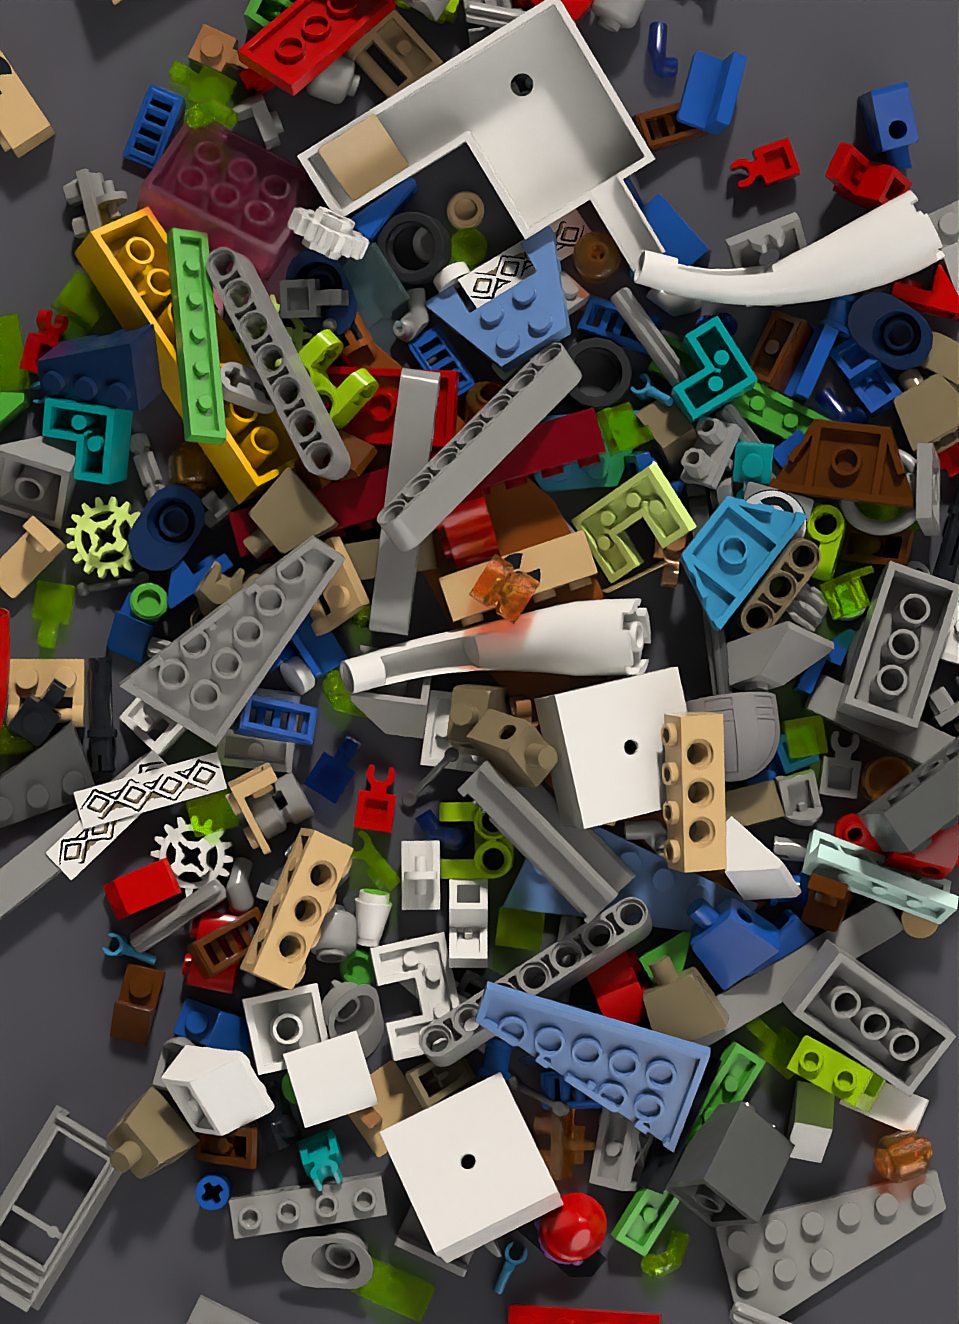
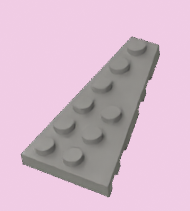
[119,535,345,747]
[715,1170,946,1317]

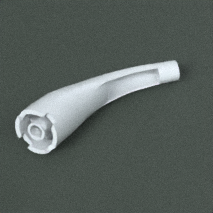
[634,190,945,306]
[340,598,651,694]

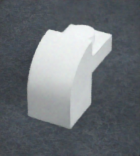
[449,879,488,968]

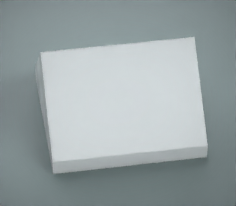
[725,816,802,900]
[242,983,329,1075]

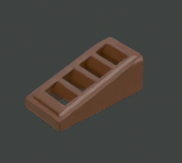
[631,102,710,153]
[187,907,262,980]

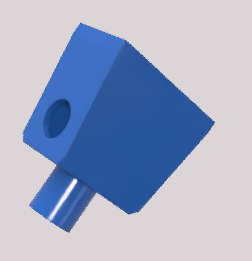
[858,81,919,171]
[687,897,780,991]

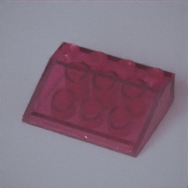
[136,111,319,281]

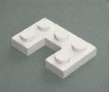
[369,932,465,1061]

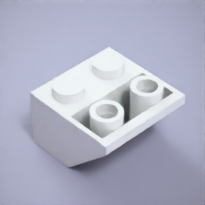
[161,1045,275,1136]

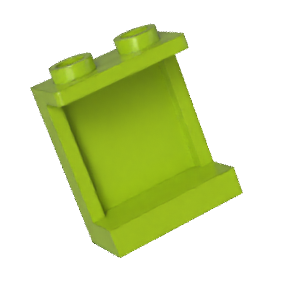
[787,1035,887,1112]

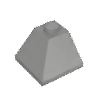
[0,436,77,529]
[727,621,834,692]
[351,645,432,739]

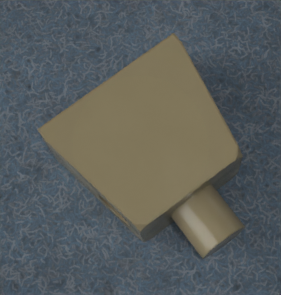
[893,368,959,460]
[242,467,339,559]
[446,683,508,756]
[466,709,558,787]
[643,955,729,1042]
[106,1086,200,1179]

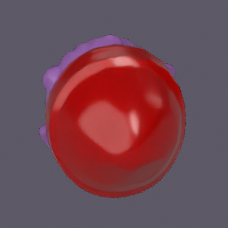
[534,1192,607,1266]

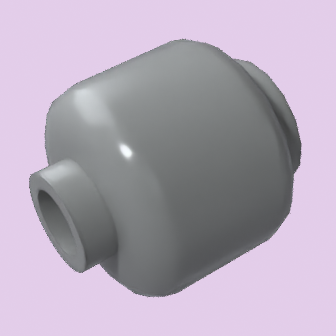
[591,0,646,33]
[306,55,360,104]
[310,904,357,963]

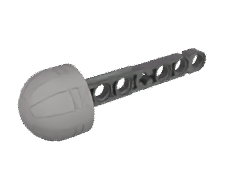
[685,483,780,782]

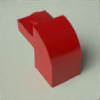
[825,142,912,211]

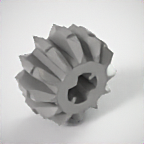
[774,583,828,632]

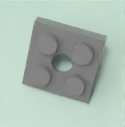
[725,212,807,308]

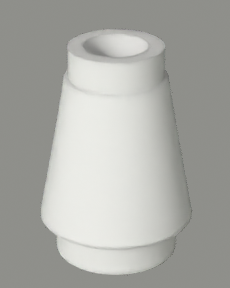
[355,889,392,947]

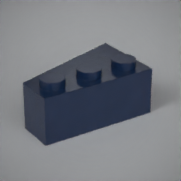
[37,324,162,412]

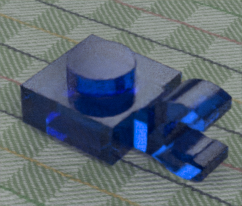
[303,735,362,804]

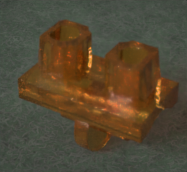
[534,1109,595,1180]

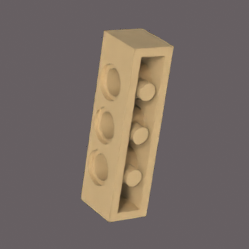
[661,712,727,873]
[240,828,354,990]

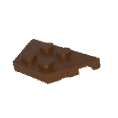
[769,419,916,509]

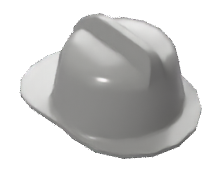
[321,980,384,1058]
[282,1228,374,1289]

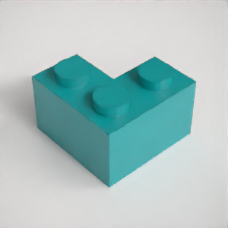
[670,315,758,425]
[42,397,133,484]

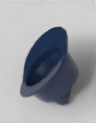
[286,249,357,336]
[848,292,933,370]
[128,485,205,571]

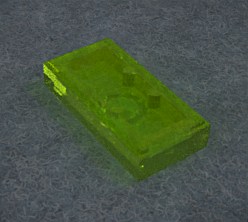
[0,313,31,392]
[351,1256,436,1323]

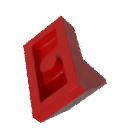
[888,263,959,322]
[103,857,182,921]

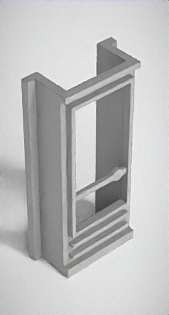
[458,760,636,924]
[0,1105,122,1312]

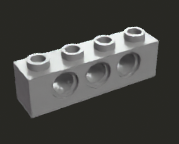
[229,1171,388,1239]

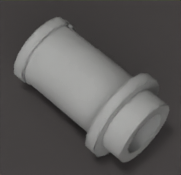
[772,835,809,862]

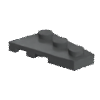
[0,721,97,828]

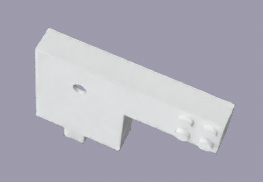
[297,0,666,271]

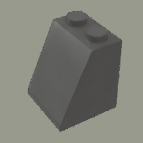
[665,1101,795,1227]

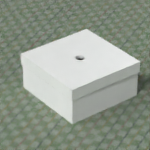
[534,667,696,829]
[379,1072,564,1263]

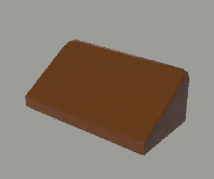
[747,309,814,395]

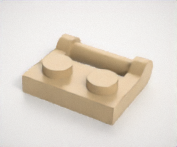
[344,9,443,100]
[309,536,371,636]
[7,659,86,727]

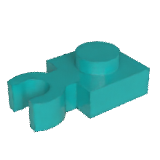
[732,441,774,500]
[297,1128,344,1191]

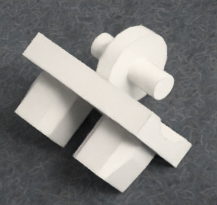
[401,841,440,910]

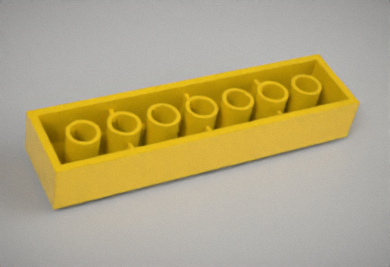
[74,206,300,505]

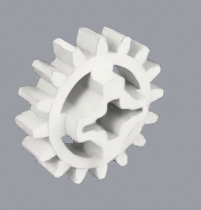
[288,206,370,260]
[151,815,234,897]

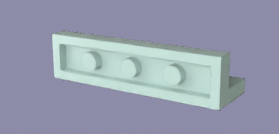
[802,829,959,924]

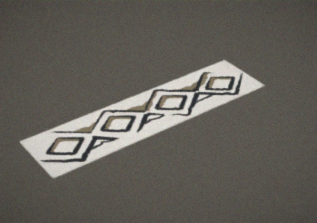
[458,208,596,308]
[46,750,168,881]
[73,752,227,829]

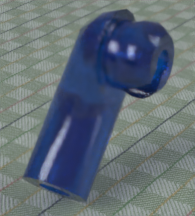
[647,22,678,78]
[815,388,869,425]

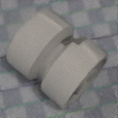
[245,772,314,840]

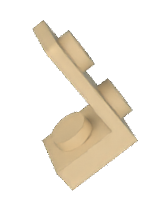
[0,516,66,599]
[225,762,278,855]

